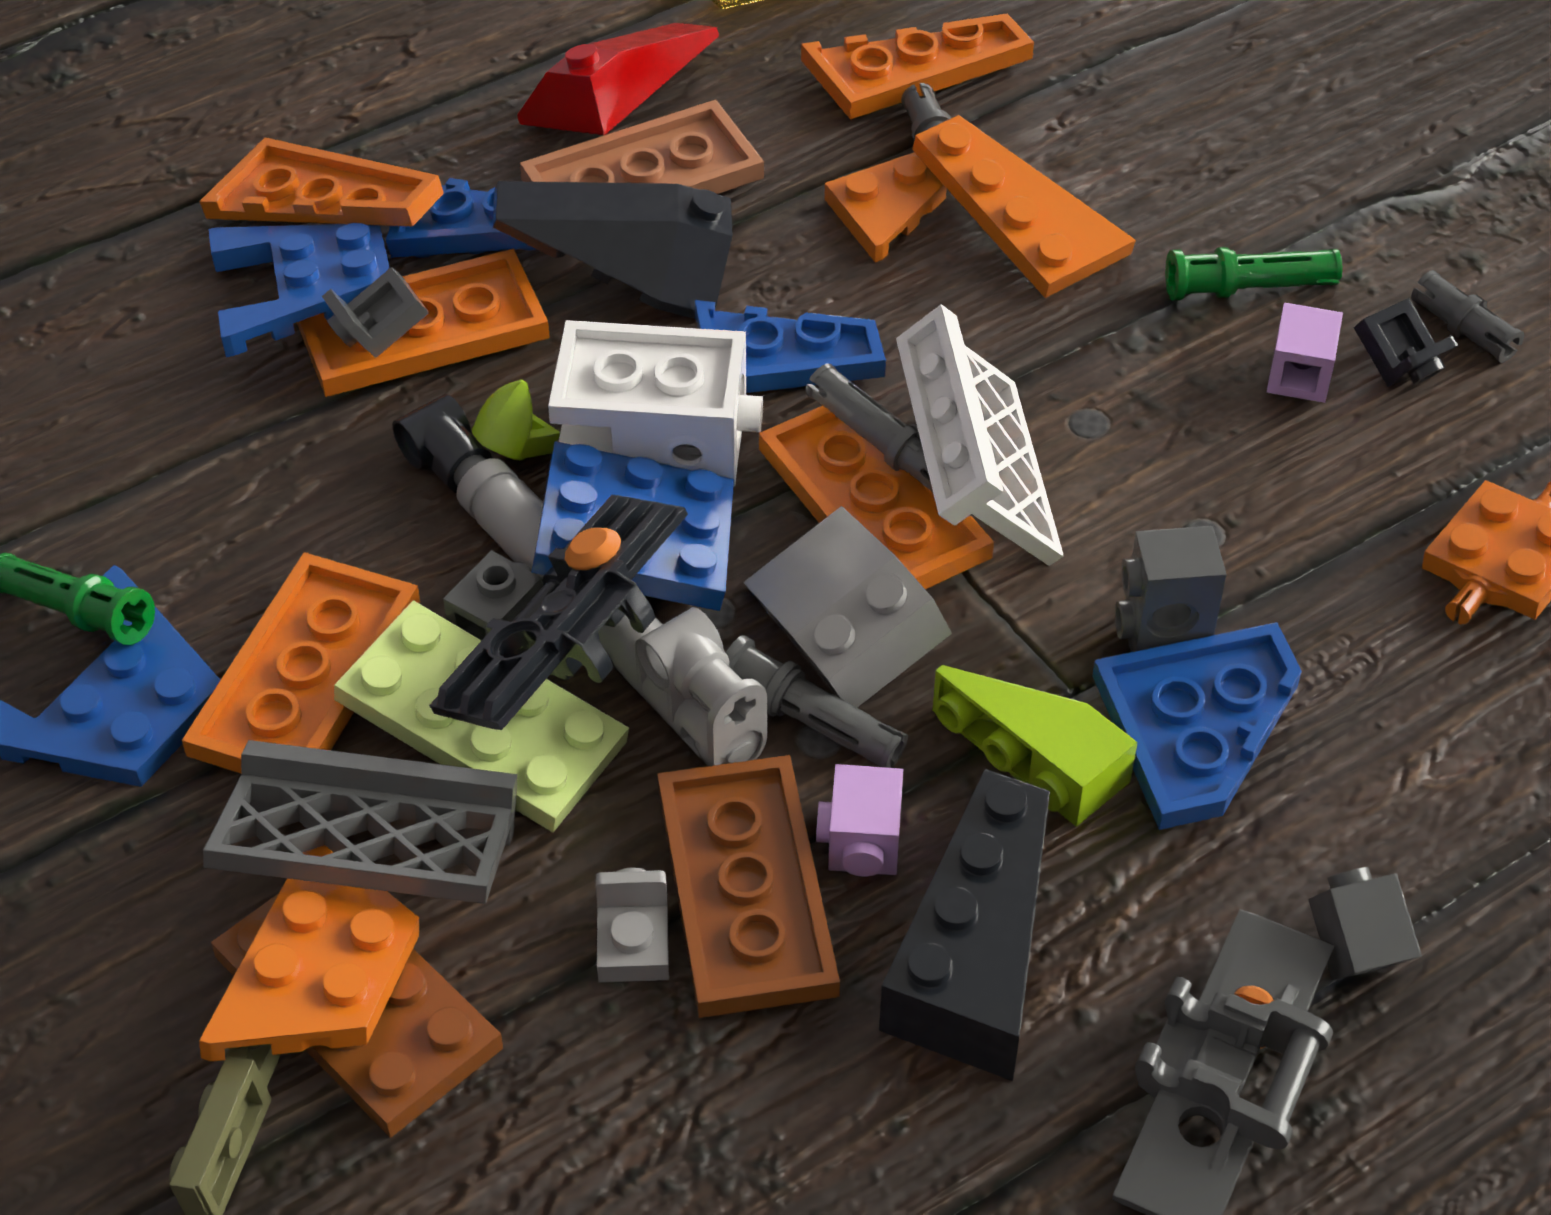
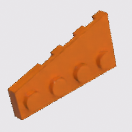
[801,13,1034,120]
[912,115,1136,298]

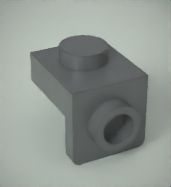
[322,267,429,358]

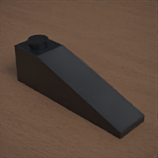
[493,181,733,319]

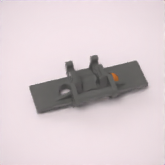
[1112,909,1334,1215]

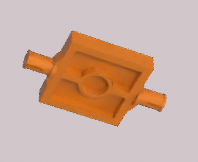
[1422,480,1551,625]

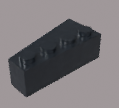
[879,769,1050,1081]

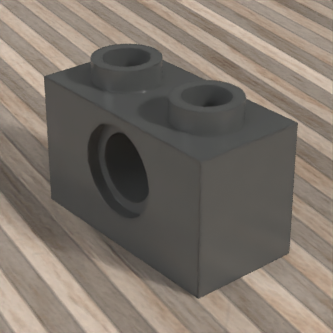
[1115,526,1227,652]

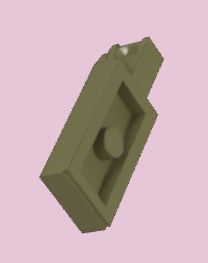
[169,1044,281,1215]

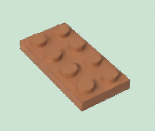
[520,100,764,194]

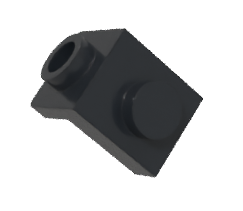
[1353,298,1458,387]

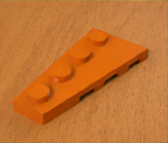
[199,137,444,227]

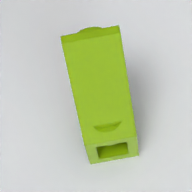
[932,665,1138,827]

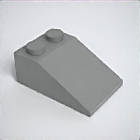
[743,506,952,707]

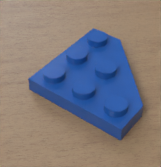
[1092,622,1302,830]

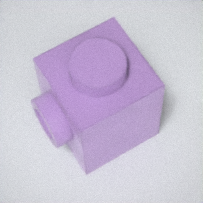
[1266,303,1343,403]
[816,764,903,876]

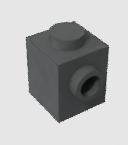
[443,550,543,640]
[1308,867,1422,981]

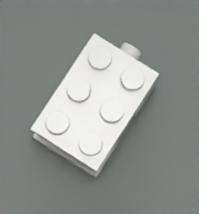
[548,320,763,486]

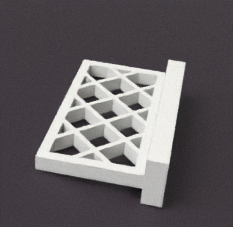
[896,304,1064,566]

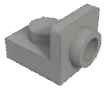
[596,868,669,982]

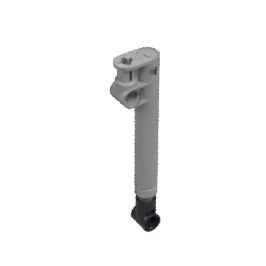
[392,394,767,766]

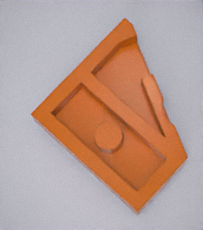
[825,152,947,262]

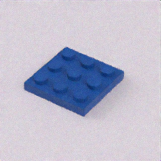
[531,441,734,611]

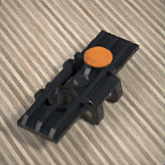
[429,495,688,730]

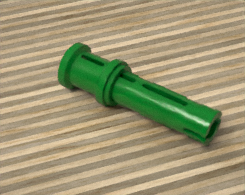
[1165,247,1343,301]
[0,553,155,645]

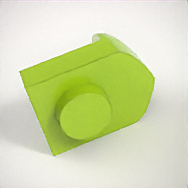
[472,379,560,461]

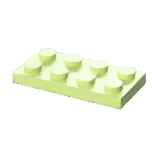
[334,600,629,832]

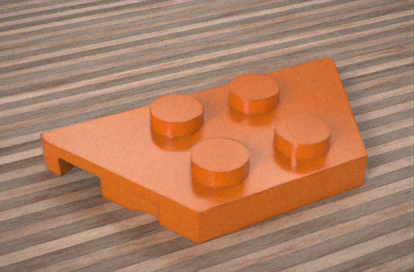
[199,845,419,1061]

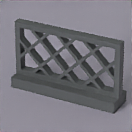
[203,740,518,904]

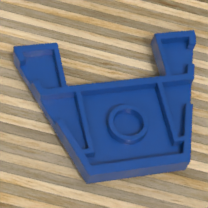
[208,223,390,357]
[0,565,220,787]

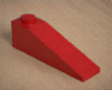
[517,23,719,135]

